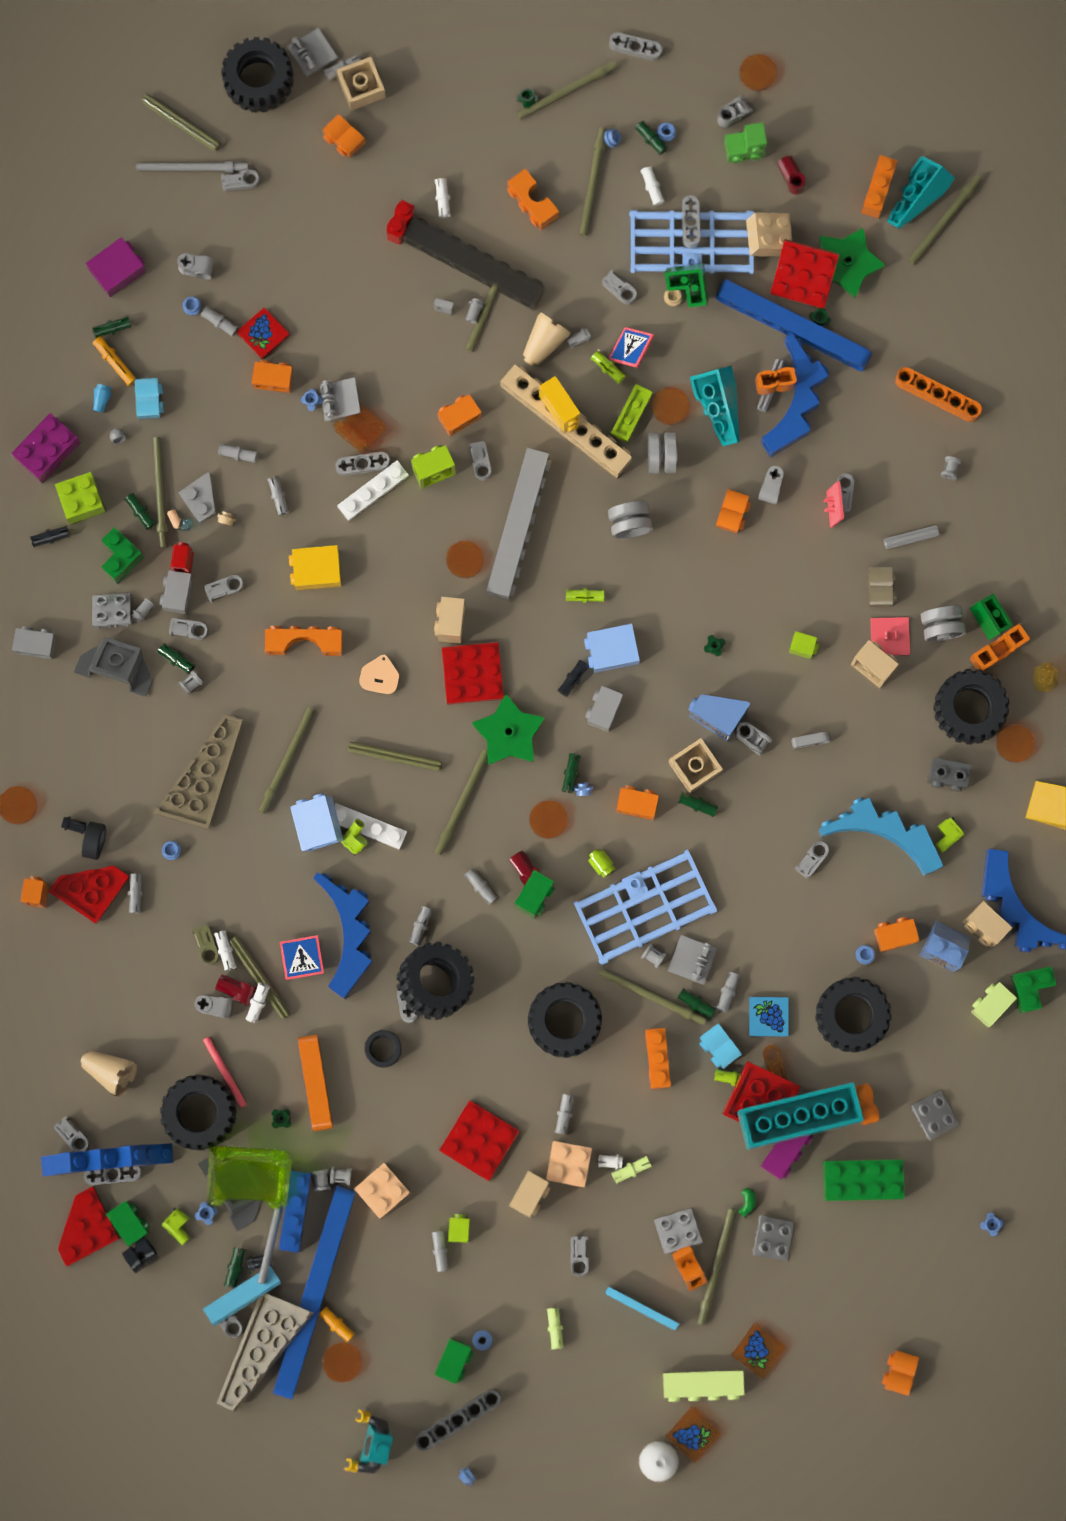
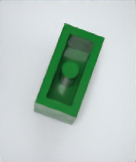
[969,593,1014,640]
[106,1201,150,1247]

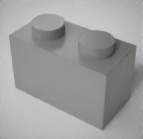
[160,570,193,614]
[12,626,56,659]
[585,686,623,732]

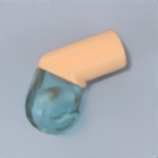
[167,509,193,531]

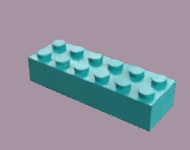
[737,1082,864,1150]

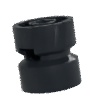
[122,1237,159,1274]

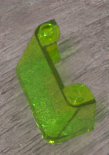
[207,1146,292,1209]

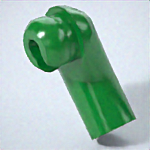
[738,1188,756,1218]

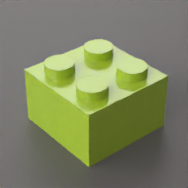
[411,445,456,489]
[55,472,106,524]

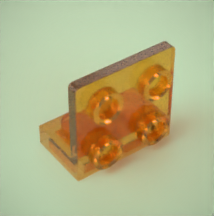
[333,404,387,454]

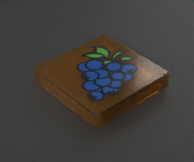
[731,1323,786,1379]
[665,1406,721,1464]

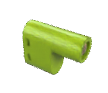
[935,817,964,853]
[341,819,367,855]
[162,1207,190,1246]

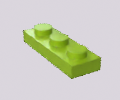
[611,384,653,443]

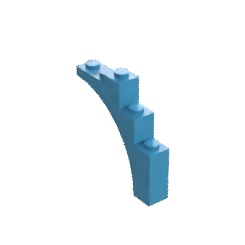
[818,797,943,876]

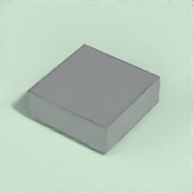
[434,298,454,315]

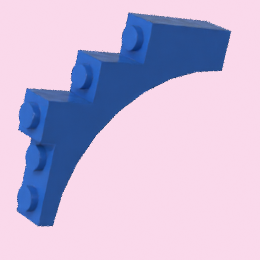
[761,333,829,458]
[981,849,1066,953]
[313,872,373,999]
[41,1143,174,1176]

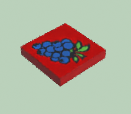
[236,308,290,360]

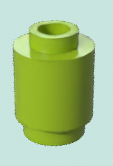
[588,848,616,878]

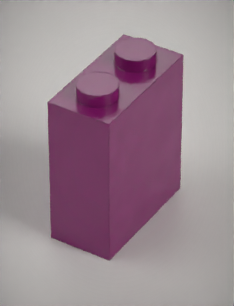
[85,237,146,297]

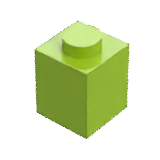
[789,631,819,659]
[448,1214,470,1243]

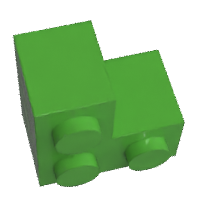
[724,122,767,164]

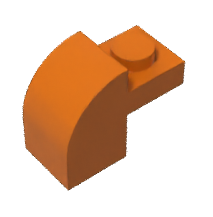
[672,1245,707,1291]

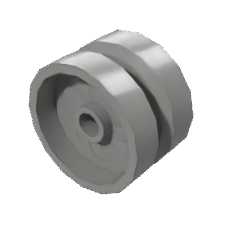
[648,432,678,474]
[608,501,653,539]
[920,606,966,642]

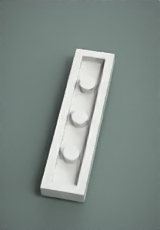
[337,461,409,521]
[335,803,407,850]

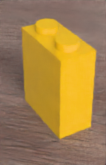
[539,376,580,433]
[289,545,341,590]

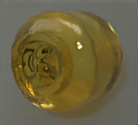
[1033,662,1059,692]

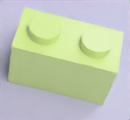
[971,982,1017,1028]

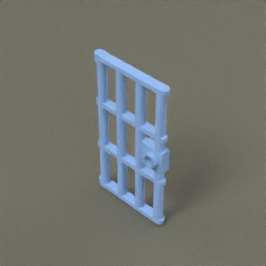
[629,210,754,274]
[573,849,717,965]

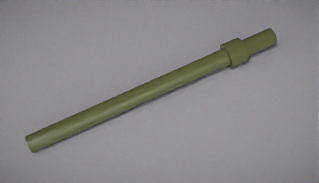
[517,61,618,119]
[579,128,606,236]
[908,175,982,265]
[153,437,168,549]
[259,708,315,814]
[434,749,488,856]
[598,968,707,1025]
[697,1209,736,1326]

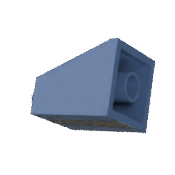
[688,694,750,741]
[919,921,971,972]

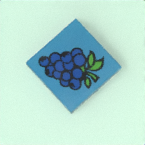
[749,997,788,1037]

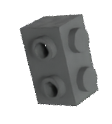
[927,758,971,792]

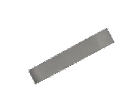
[609,32,662,61]
[682,195,700,249]
[335,452,390,476]
[84,1166,142,1185]

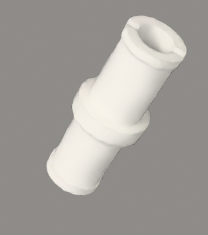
[641,166,665,206]
[435,178,451,218]
[214,930,237,971]
[246,982,270,1023]

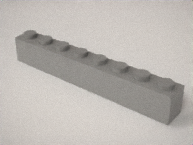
[487,448,552,601]

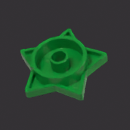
[819,228,885,298]
[472,695,544,765]

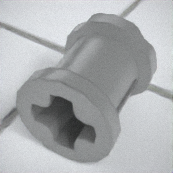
[941,456,962,480]
[178,671,204,696]
[641,943,666,968]
[330,1166,352,1186]
[312,1170,331,1191]

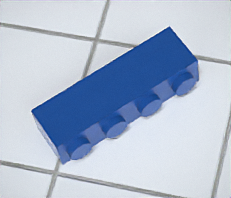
[279,1171,312,1252]

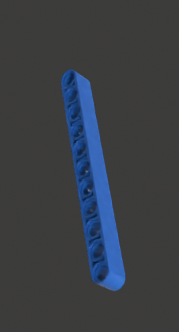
[273,1185,356,1400]

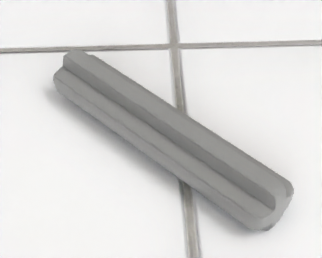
[757,359,785,412]
[884,525,939,549]

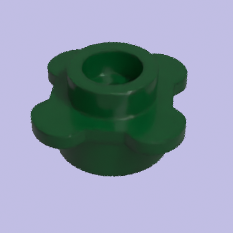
[516,89,539,108]
[809,308,831,326]
[704,635,725,657]
[271,1109,291,1129]

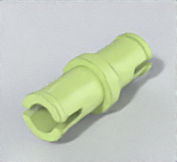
[611,1156,652,1184]
[547,1308,564,1349]

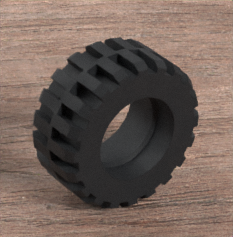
[221,37,294,113]
[933,669,1010,745]
[397,942,475,1020]
[815,977,892,1053]
[528,982,602,1058]
[160,1075,237,1151]

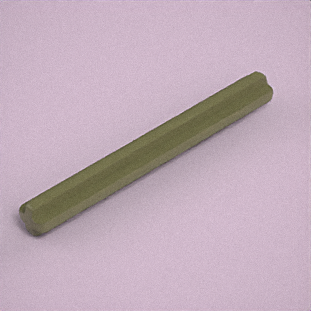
[141,94,220,151]
[348,742,442,771]
[229,936,290,1019]

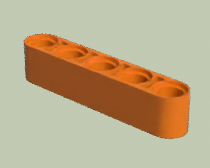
[895,367,982,422]
[298,1034,333,1132]

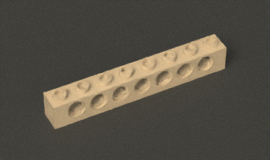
[501,365,632,478]

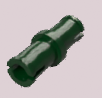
[635,121,668,155]
[92,316,131,339]
[125,493,156,530]
[158,643,195,675]
[561,753,581,794]
[678,792,718,817]
[677,988,716,1019]
[224,1247,246,1289]

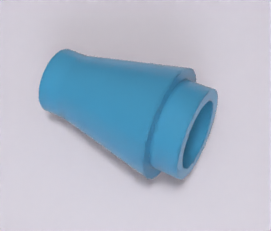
[93,384,112,413]

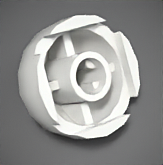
[639,1441,679,1482]

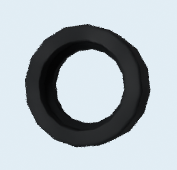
[82,821,106,860]
[364,1030,402,1068]

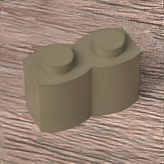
[868,567,896,607]

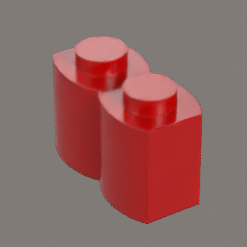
[386,200,415,245]
[170,542,194,574]

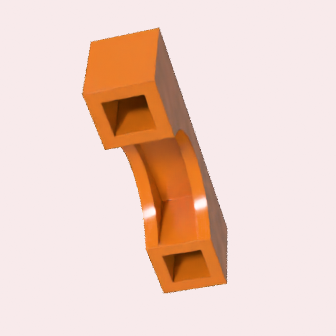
[265,626,343,656]

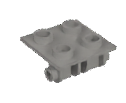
[287,28,338,77]
[320,377,361,422]
[92,593,132,629]
[668,935,717,985]
[911,1090,959,1140]
[654,1208,703,1255]
[752,1216,794,1261]

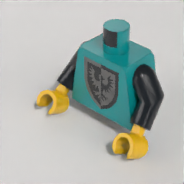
[344,1410,393,1474]

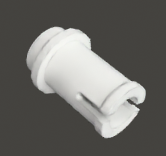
[598,1154,623,1170]

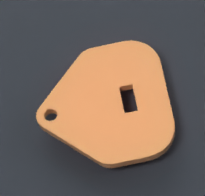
[359,655,399,694]

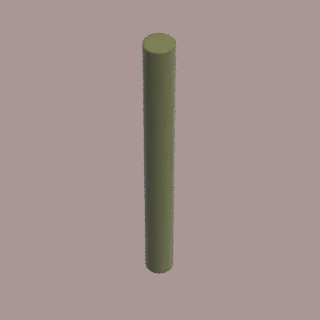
[466,282,500,352]

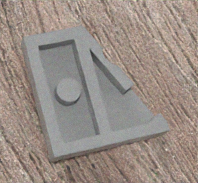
[178,472,216,524]

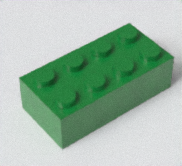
[822,1160,905,1201]

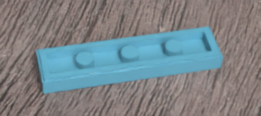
[203,1266,281,1326]
[605,1287,679,1330]

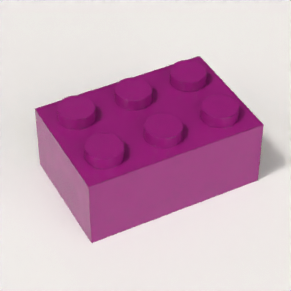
[11,413,81,483]

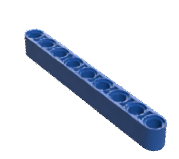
[715,280,872,371]

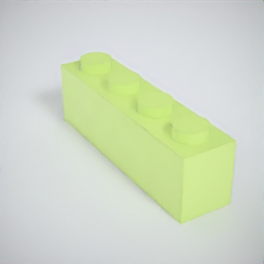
[663,1370,744,1401]

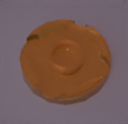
[739,54,776,91]
[652,387,690,425]
[446,540,484,579]
[996,725,1035,763]
[0,786,37,825]
[529,801,568,839]
[322,1342,362,1383]

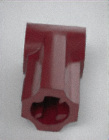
[777,155,806,195]
[509,850,541,886]
[215,974,257,1006]

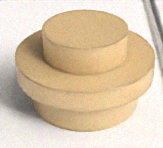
[664,290,683,306]
[217,511,236,526]

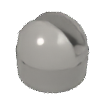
[110,428,126,445]

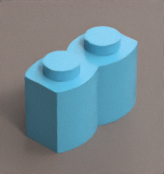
[135,378,164,419]
[699,1024,742,1069]

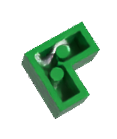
[665,264,709,308]
[101,527,144,584]
[514,870,555,919]
[1011,966,1056,1014]
[434,1337,474,1384]

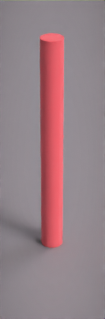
[203,1036,247,1108]

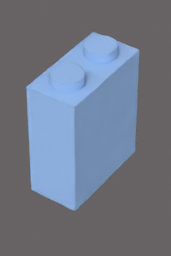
[584,624,640,673]
[290,793,344,852]

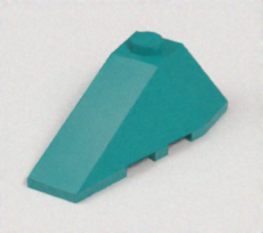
[887,156,955,229]
[689,366,740,446]

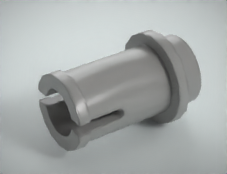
[465,298,484,324]
[566,328,591,349]
[131,598,155,623]

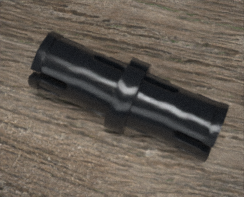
[30,525,70,548]
[557,659,589,697]

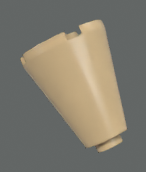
[523,312,570,366]
[81,1051,137,1097]

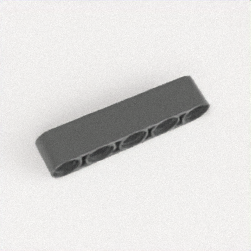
[415,1389,501,1451]

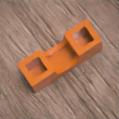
[861,155,898,219]
[507,169,559,230]
[969,623,1030,673]
[645,1028,671,1090]

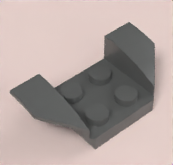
[74,637,152,697]
[198,1154,264,1231]

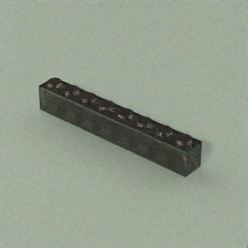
[403,217,545,311]

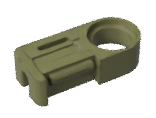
[192,925,219,965]

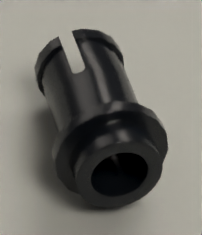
[61,816,87,834]
[247,1255,272,1271]

